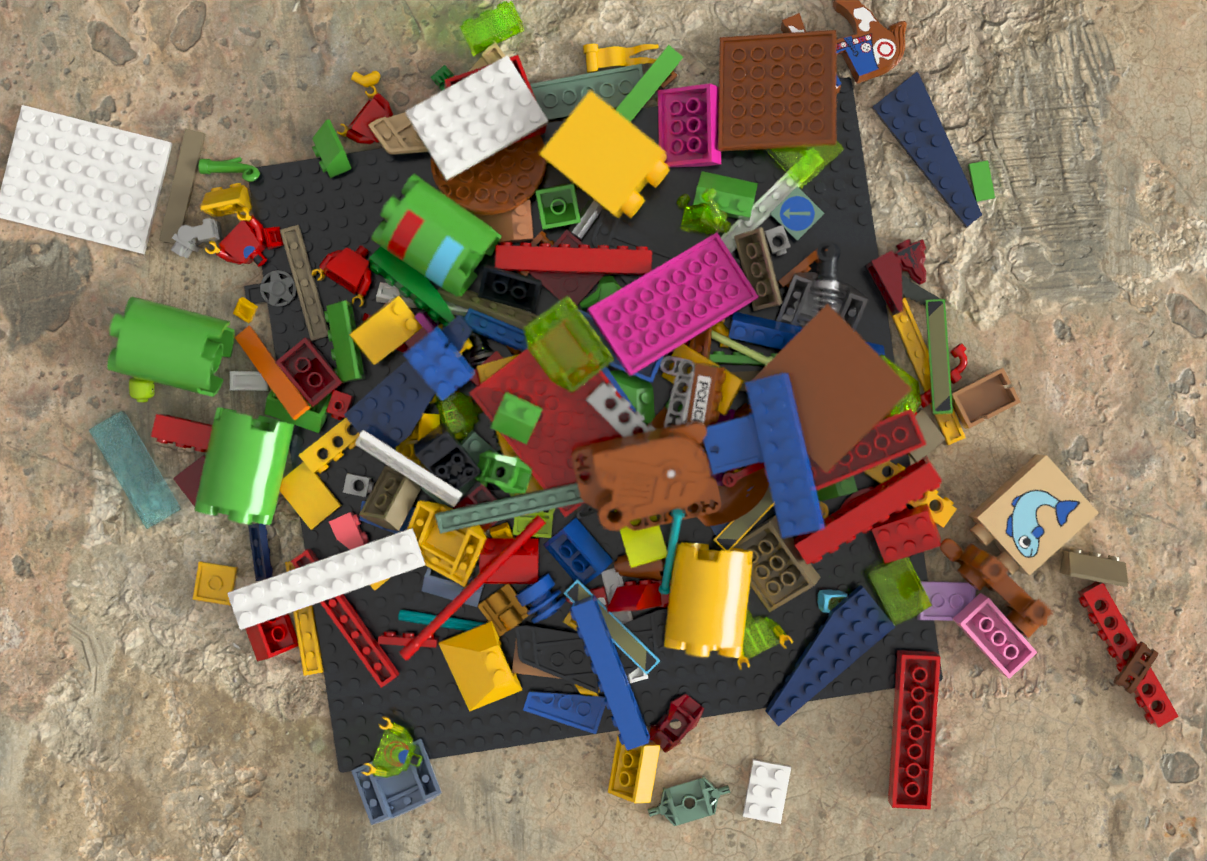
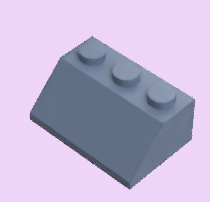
[422,561,485,607]

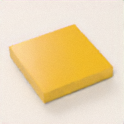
[192,561,238,606]

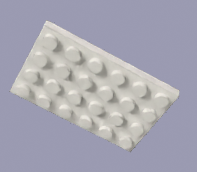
[406,55,548,180]

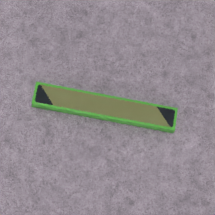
[925,299,953,415]

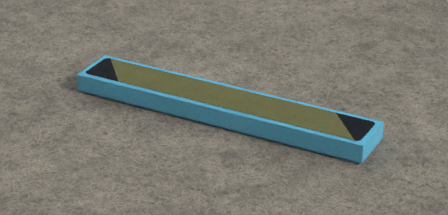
[564,579,660,675]

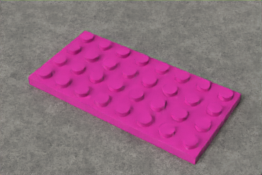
[587,233,759,377]

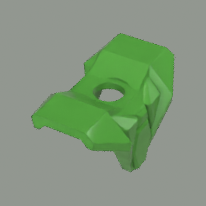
[580,276,622,313]
[474,450,532,494]

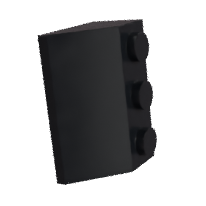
[478,265,542,313]

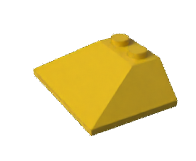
[407,501,486,587]
[438,621,522,712]

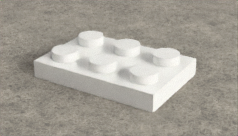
[742,759,791,824]

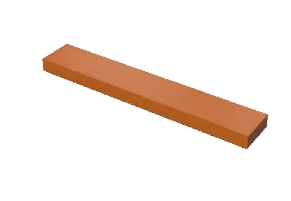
[235,325,310,420]

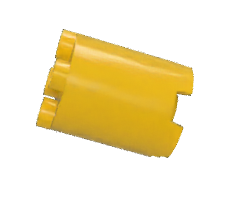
[664,542,753,658]

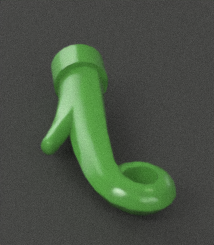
[199,157,260,182]

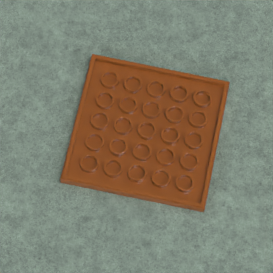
[718,30,837,151]
[744,304,912,473]

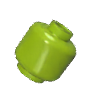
[129,377,155,402]

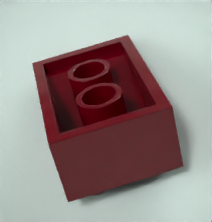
[865,250,903,315]
[275,337,343,407]

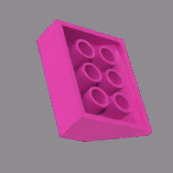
[658,84,721,167]

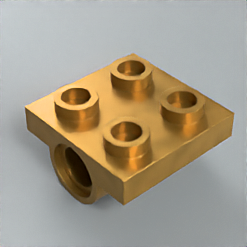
[478,584,529,636]

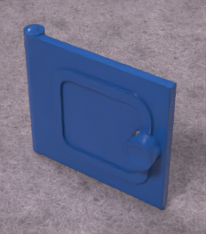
[703,414,764,474]

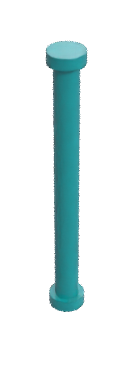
[659,509,684,594]

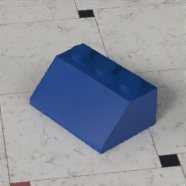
[544,517,613,586]

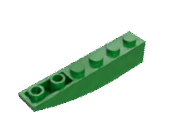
[369,246,455,328]

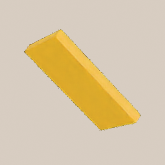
[662,344,744,415]

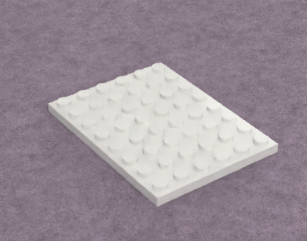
[0,105,172,255]

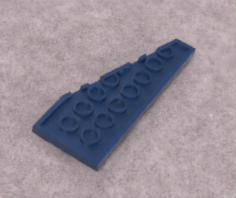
[344,315,473,449]
[765,585,895,726]

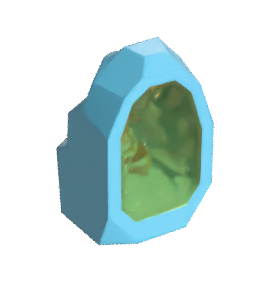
[817,589,848,613]

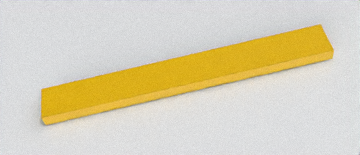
[886,298,966,445]

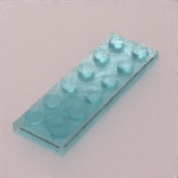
[89,411,181,529]

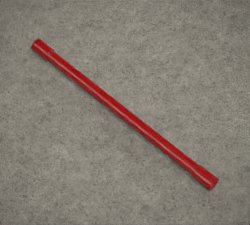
[399,515,546,660]

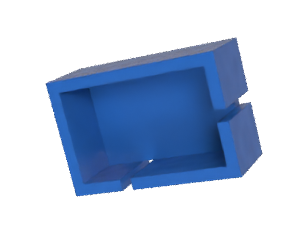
[404,326,475,401]

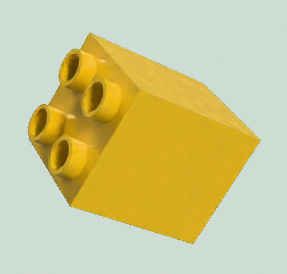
[540,90,670,218]

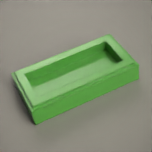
[968,160,995,202]

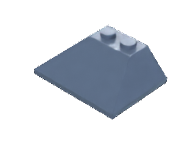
[351,739,442,825]

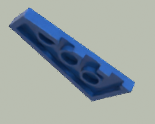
[523,691,606,734]

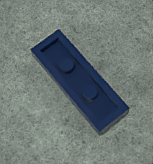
[248,523,273,581]

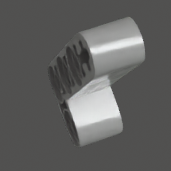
[660,356,696,428]

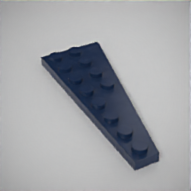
[872,72,982,227]

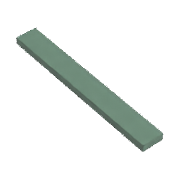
[435,482,583,533]

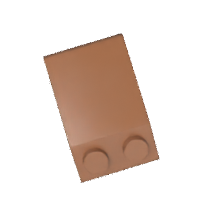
[474,200,534,244]

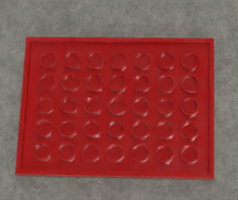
[470,321,643,517]

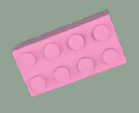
[953,593,1037,679]

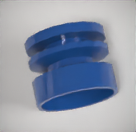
[515,573,567,623]

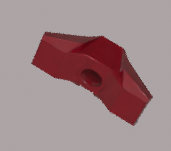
[649,693,705,753]

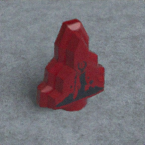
[894,239,926,285]

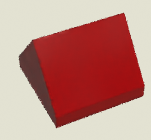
[263,227,284,250]

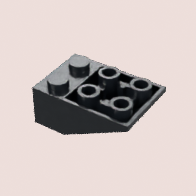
[412,422,482,490]

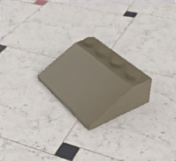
[730,515,821,612]

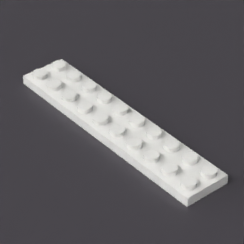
[227,528,426,630]

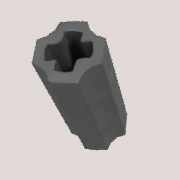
[568,199,603,240]

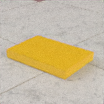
[280,462,342,530]

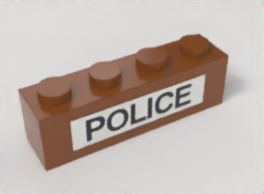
[686,363,726,445]

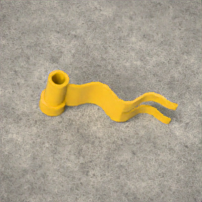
[583,44,659,73]

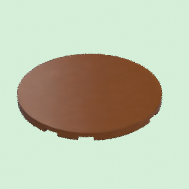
[431,135,547,215]

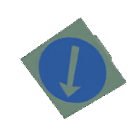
[770,186,825,241]

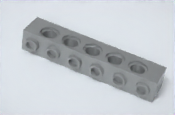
[586,382,655,437]

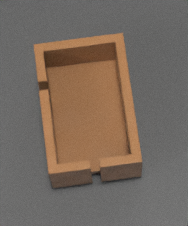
[951,368,1021,429]

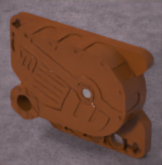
[572,421,721,531]

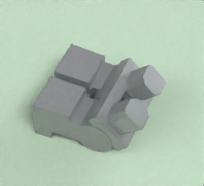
[171,218,224,259]

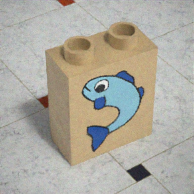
[969,454,1099,576]

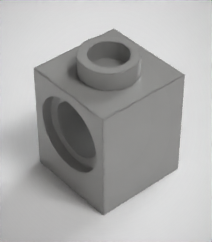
[764,225,791,257]
[343,473,374,497]

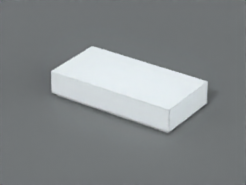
[230,371,269,391]

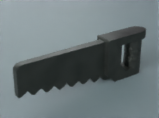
[902,275,940,305]

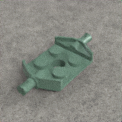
[648,776,731,826]

